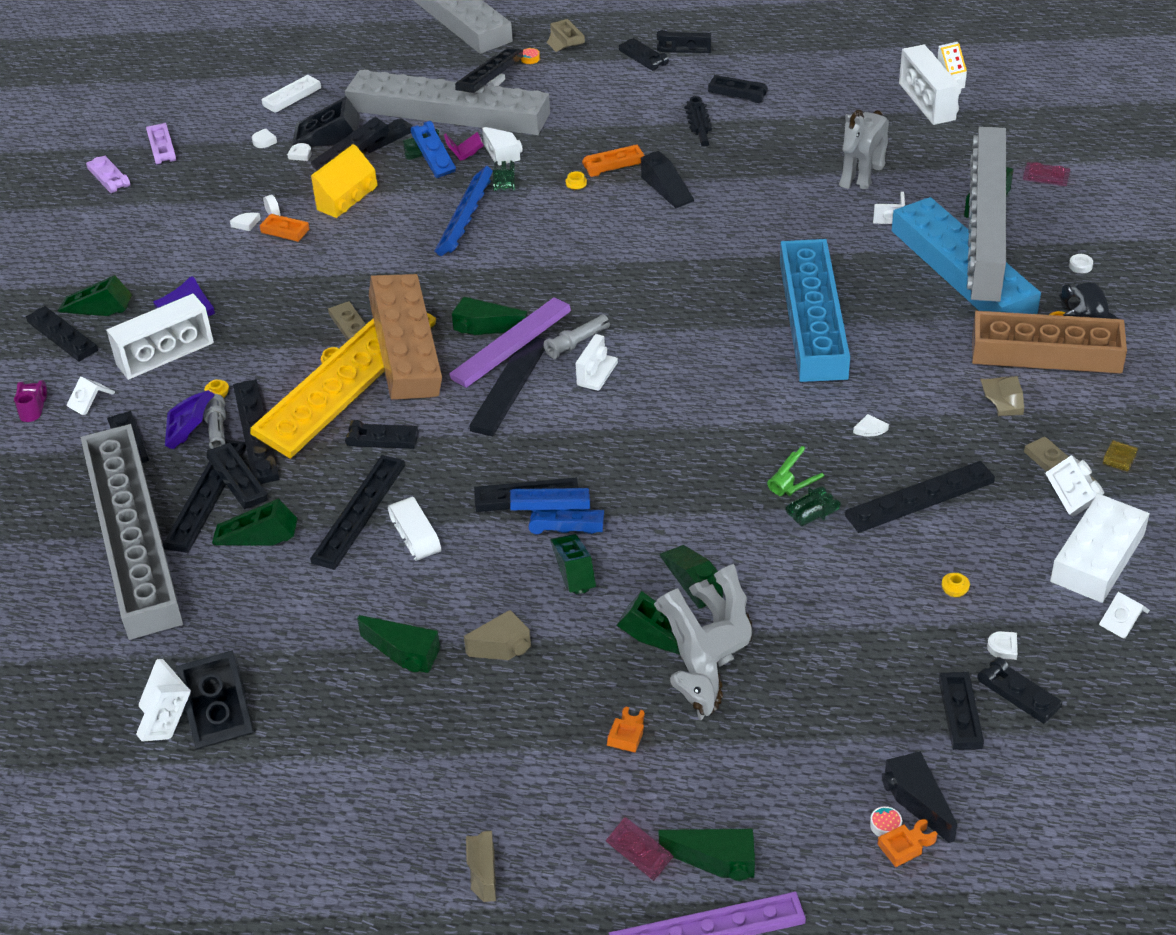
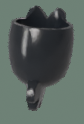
[1059,282,1118,319]

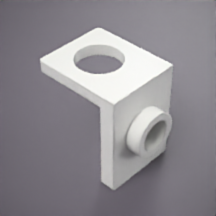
[873,192,905,224]
[67,376,115,415]
[1099,592,1150,638]

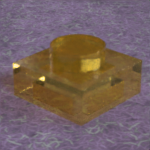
[1103,440,1138,471]

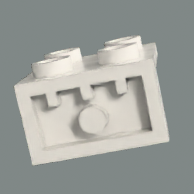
[136,659,191,741]

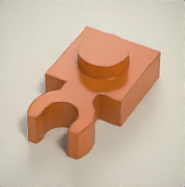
[607,707,645,753]
[877,819,938,867]

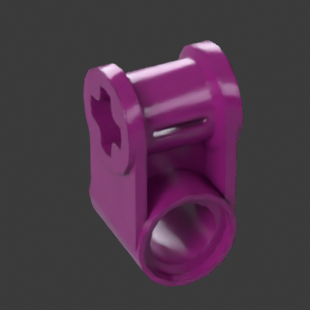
[14,380,47,422]

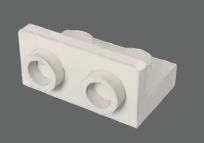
[576,334,618,391]
[1045,455,1104,517]

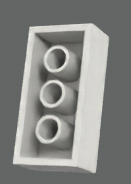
[899,44,961,125]
[106,294,214,380]
[1050,494,1150,603]

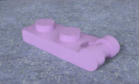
[146,123,176,165]
[86,156,130,193]

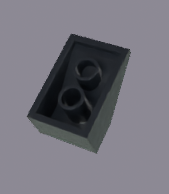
[292,96,360,146]
[176,650,254,749]

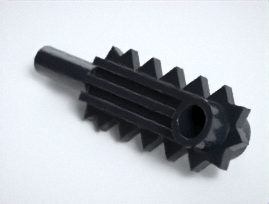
[684,96,712,146]

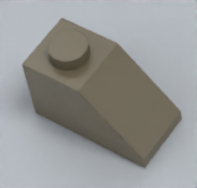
[464,610,531,660]

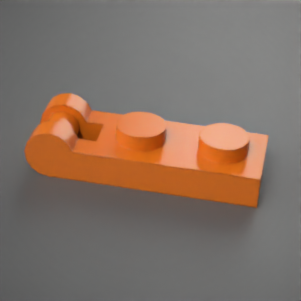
[582,145,645,177]

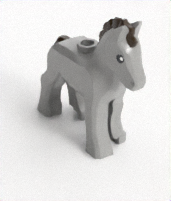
[839,110,889,189]
[654,564,752,720]

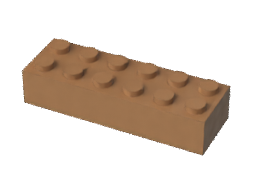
[369,274,442,399]
[972,311,1127,373]

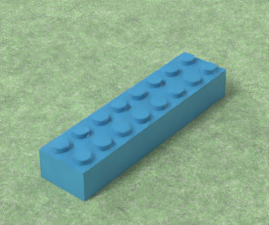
[892,197,1041,314]
[780,239,850,382]

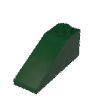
[58,275,132,316]
[451,297,528,335]
[212,498,298,546]
[550,534,596,594]
[660,545,723,609]
[616,591,680,655]
[357,615,440,673]
[659,829,755,881]

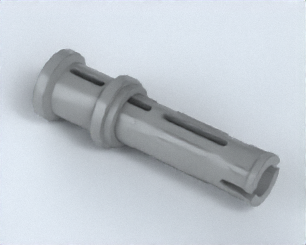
[544,314,610,359]
[204,394,226,449]

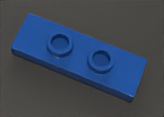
[510,488,590,512]

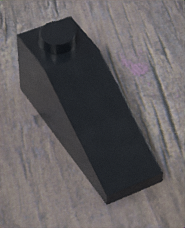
[641,151,694,208]
[882,751,957,843]

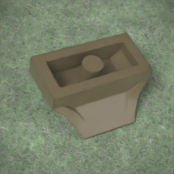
[547,19,585,52]
[980,376,1024,416]
[466,831,496,902]

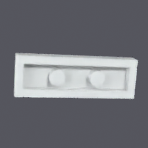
[262,75,321,113]

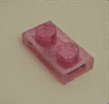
[1023,162,1071,187]
[605,817,674,881]

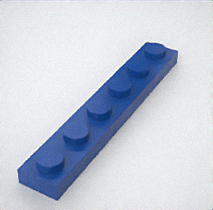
[434,166,493,256]

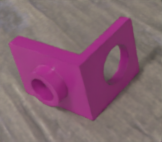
[444,132,484,161]

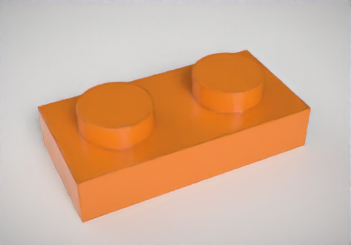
[260,214,309,242]

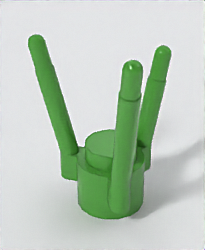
[767,446,824,496]

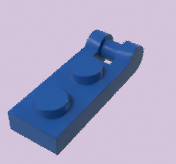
[411,121,456,178]
[528,509,604,534]

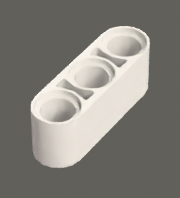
[388,497,441,561]

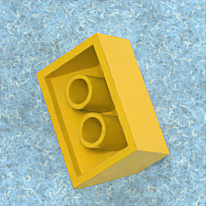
[311,144,377,218]

